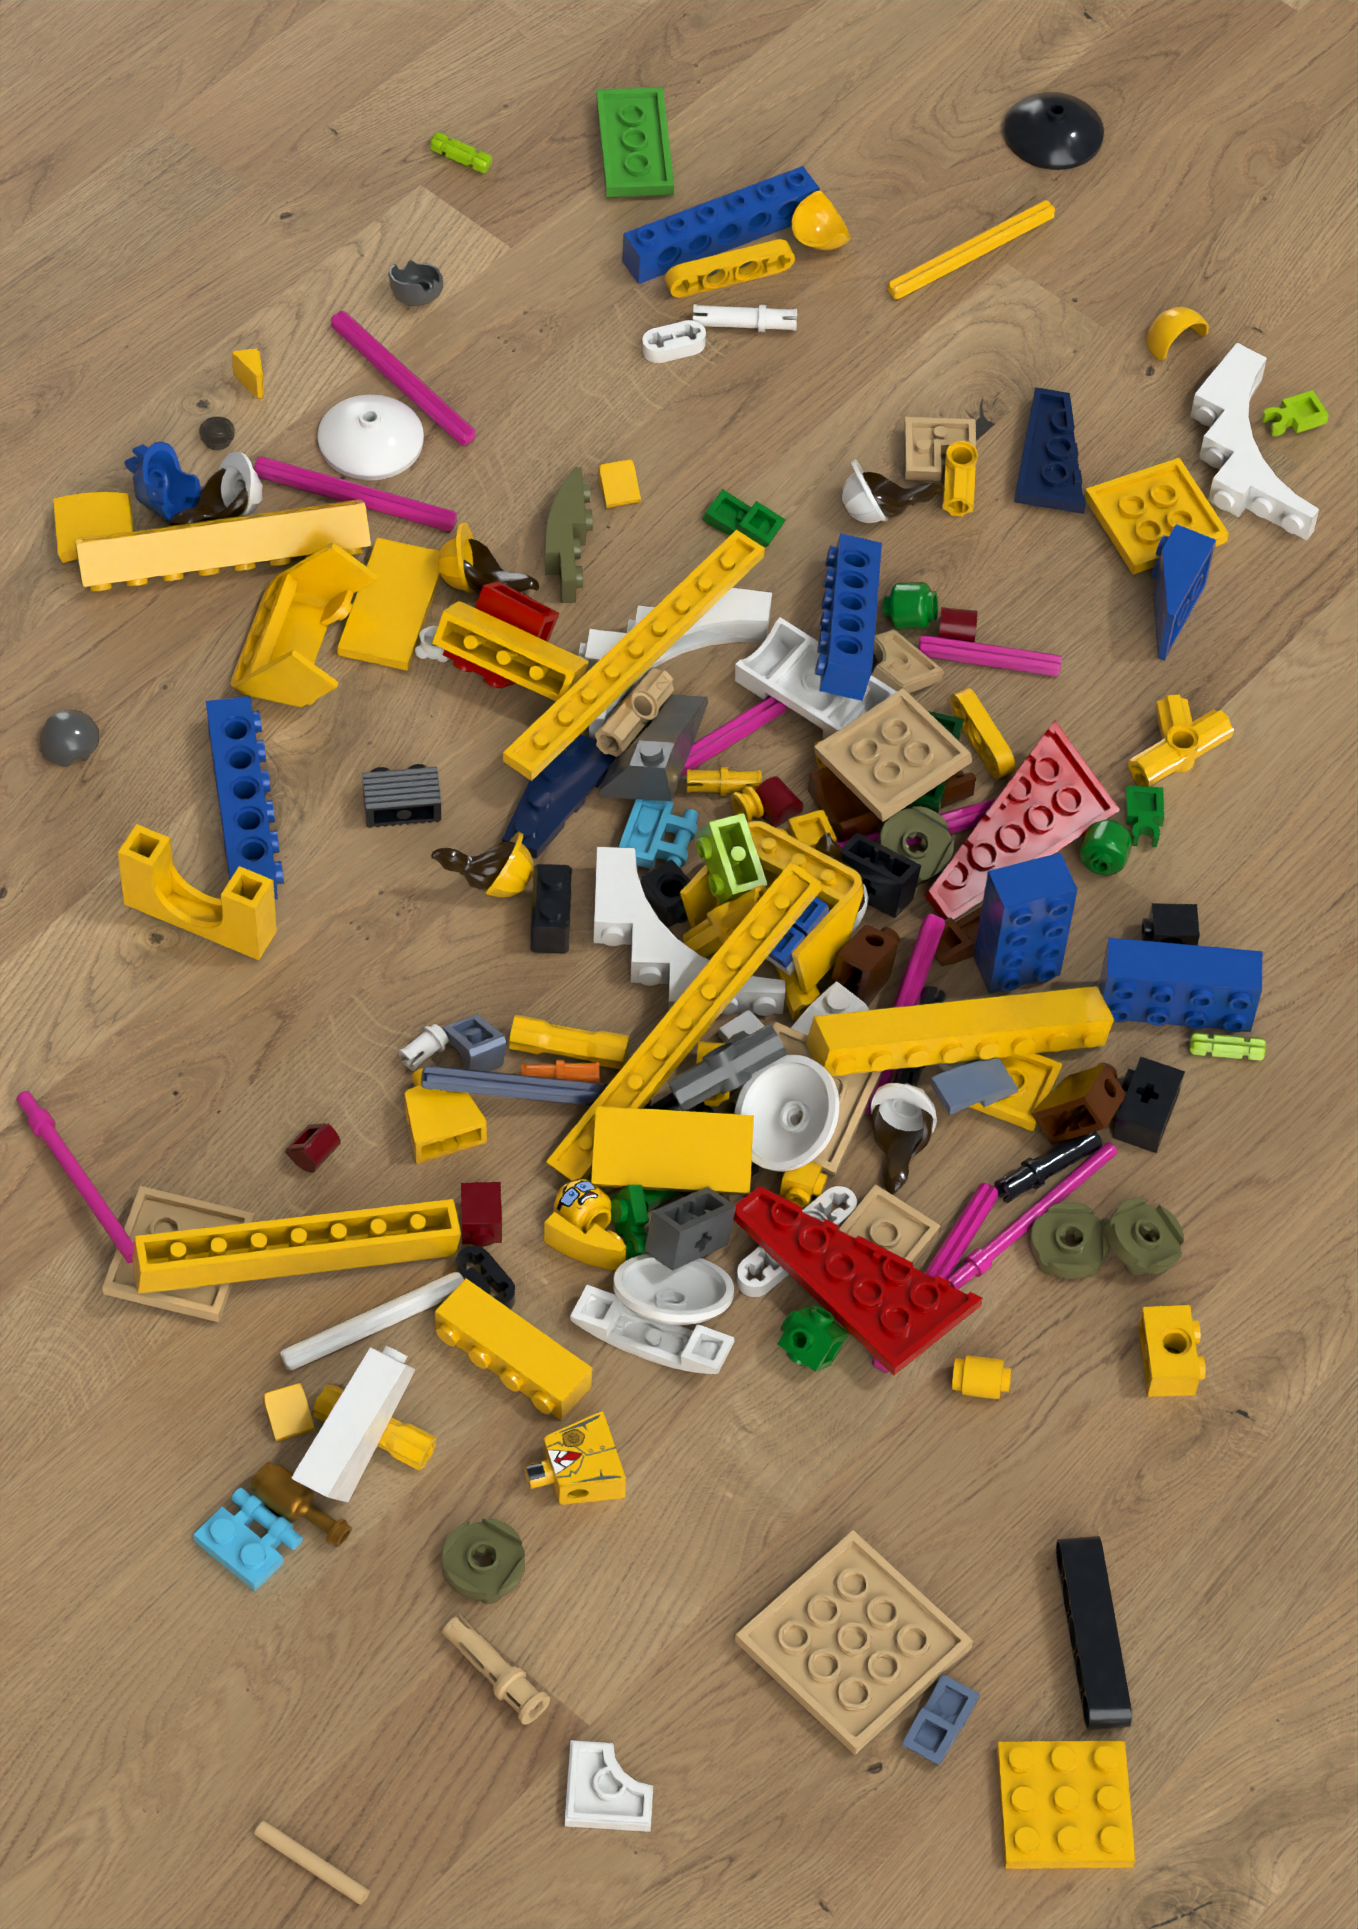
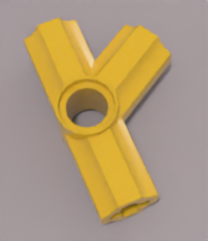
[1128,694,1234,787]
[683,885,768,959]

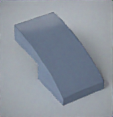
[931,1058,1018,1115]
[902,1674,980,1766]

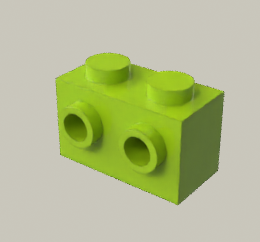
[696,813,768,905]

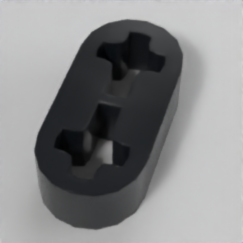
[456,1246,515,1310]

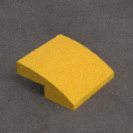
[53,492,134,563]

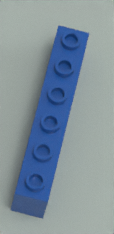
[622,166,820,284]
[815,533,882,701]
[206,696,284,900]

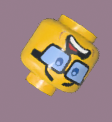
[554,1179,612,1234]

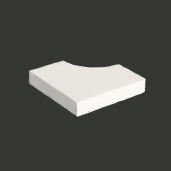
[565,1740,653,1832]

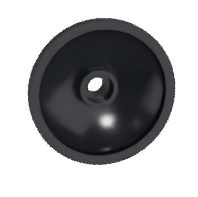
[1004,92,1104,170]

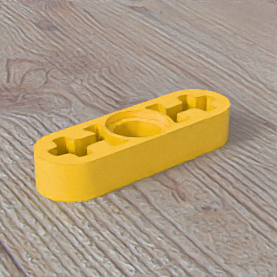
[950,688,1016,779]

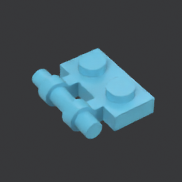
[618,799,699,869]
[193,1488,303,1592]

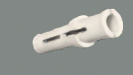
[693,304,797,332]

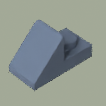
[443,1014,506,1072]

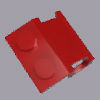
[442,581,560,689]

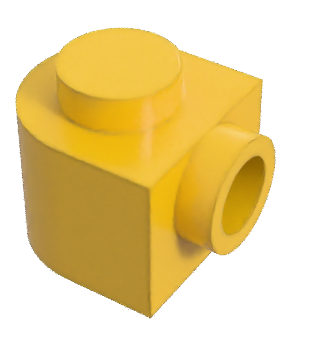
[779,1161,828,1209]

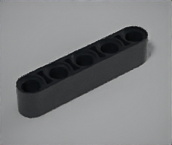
[1056,1536,1132,1731]

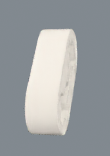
[642,320,706,363]

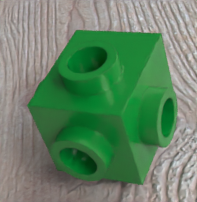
[777,1306,850,1372]

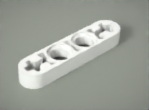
[736,1186,857,1297]

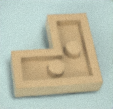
[904,417,976,481]

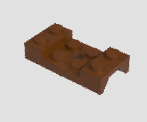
[808,767,976,842]

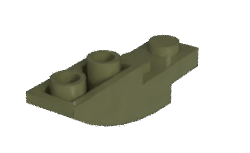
[545,467,593,603]

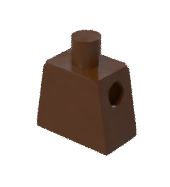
[830,925,900,1007]
[1031,1063,1125,1144]

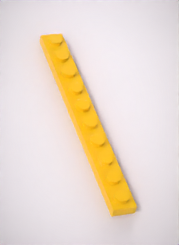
[503,530,765,781]
[546,861,823,1182]

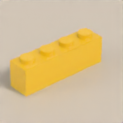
[432,601,589,701]
[435,1279,593,1421]

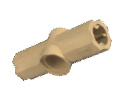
[595,667,675,757]

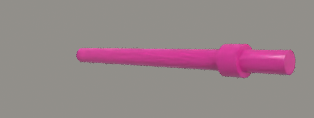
[16,1091,134,1263]
[946,1142,1118,1290]

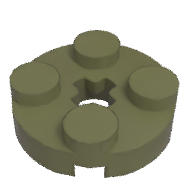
[877,806,954,884]
[1103,1198,1184,1276]
[1030,1202,1110,1279]
[443,1519,525,1604]

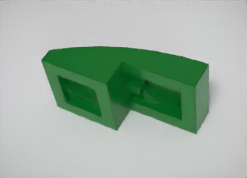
[702,489,786,547]

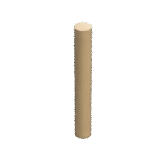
[254,1820,370,1905]

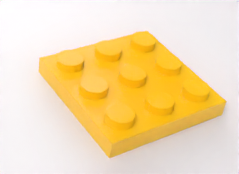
[1084,457,1229,575]
[996,1741,1135,1869]

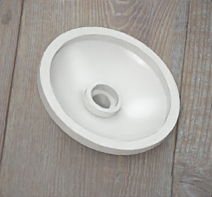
[317,394,424,480]
[735,1055,839,1172]
[613,1253,734,1326]

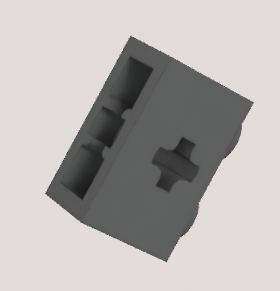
[644,1187,736,1270]

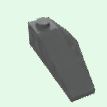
[599,695,708,801]

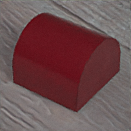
[938,607,978,642]
[755,776,803,828]
[285,1123,341,1173]

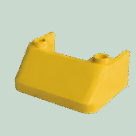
[230,542,378,707]
[680,821,864,994]

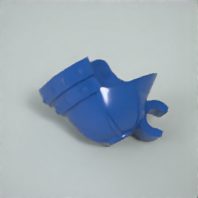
[124,441,204,522]

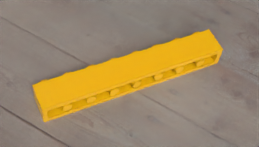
[75,499,371,591]
[806,986,1114,1076]
[132,1199,461,1294]

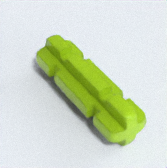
[430,132,492,174]
[1189,1032,1266,1061]

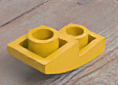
[544,1212,626,1270]

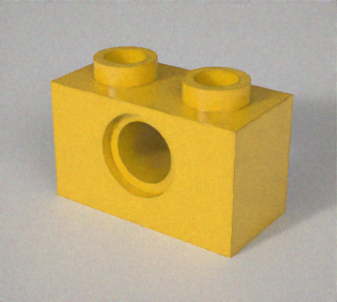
[1138,1305,1206,1397]

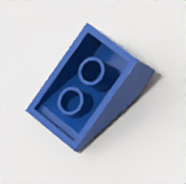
[1151,524,1216,660]

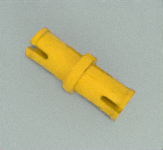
[686,767,762,796]

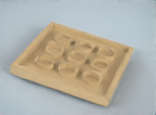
[735,1530,973,1755]

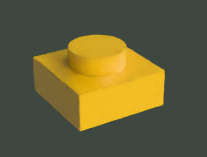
[787,810,837,849]

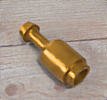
[250,1462,352,1547]

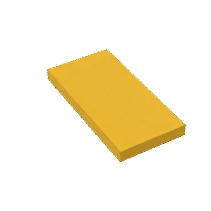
[337,538,441,671]
[591,1106,754,1196]

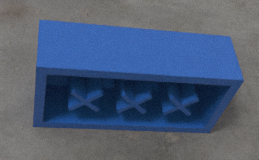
[974,853,1078,994]
[1099,938,1263,1032]

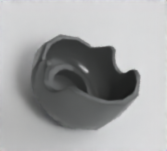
[388,260,444,306]
[40,710,99,767]

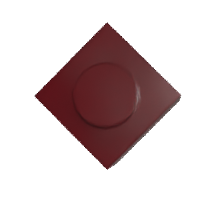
[461,1182,502,1247]

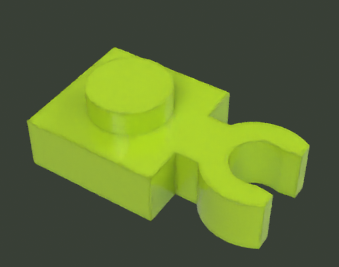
[1262,390,1329,436]

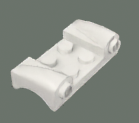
[735,617,897,739]

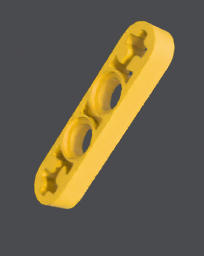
[664,239,795,298]

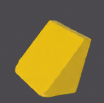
[232,348,264,398]
[598,459,641,508]
[263,1383,315,1442]

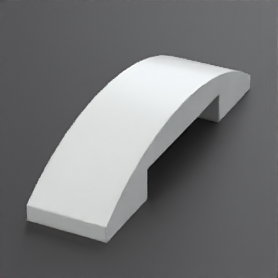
[570,1285,734,1374]

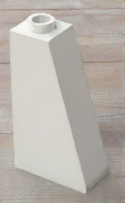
[291,1345,416,1502]

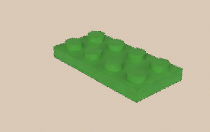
[596,87,674,197]

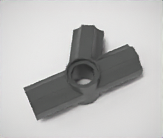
[667,1024,787,1111]

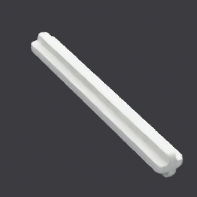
[280,1272,464,1370]

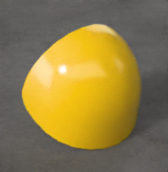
[792,191,852,251]
[1146,307,1209,361]

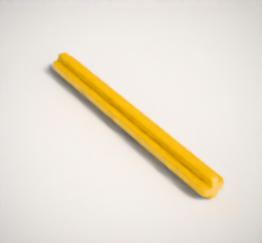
[887,200,1055,300]

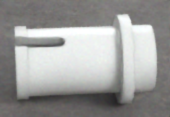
[398,1024,449,1071]

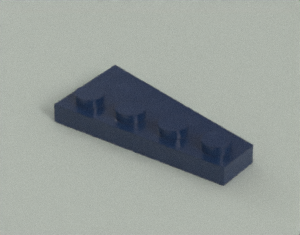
[1014,387,1086,514]
[502,734,616,859]

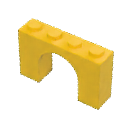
[118,824,277,960]

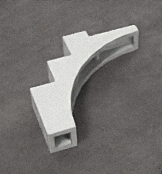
[1190,343,1319,541]
[579,588,772,739]
[594,847,785,1016]

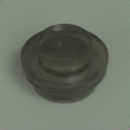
[199,417,235,450]

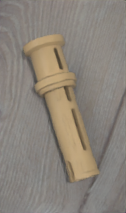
[442,1615,550,1725]

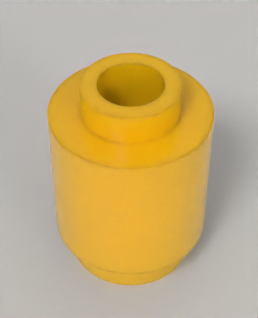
[952,1355,1012,1400]

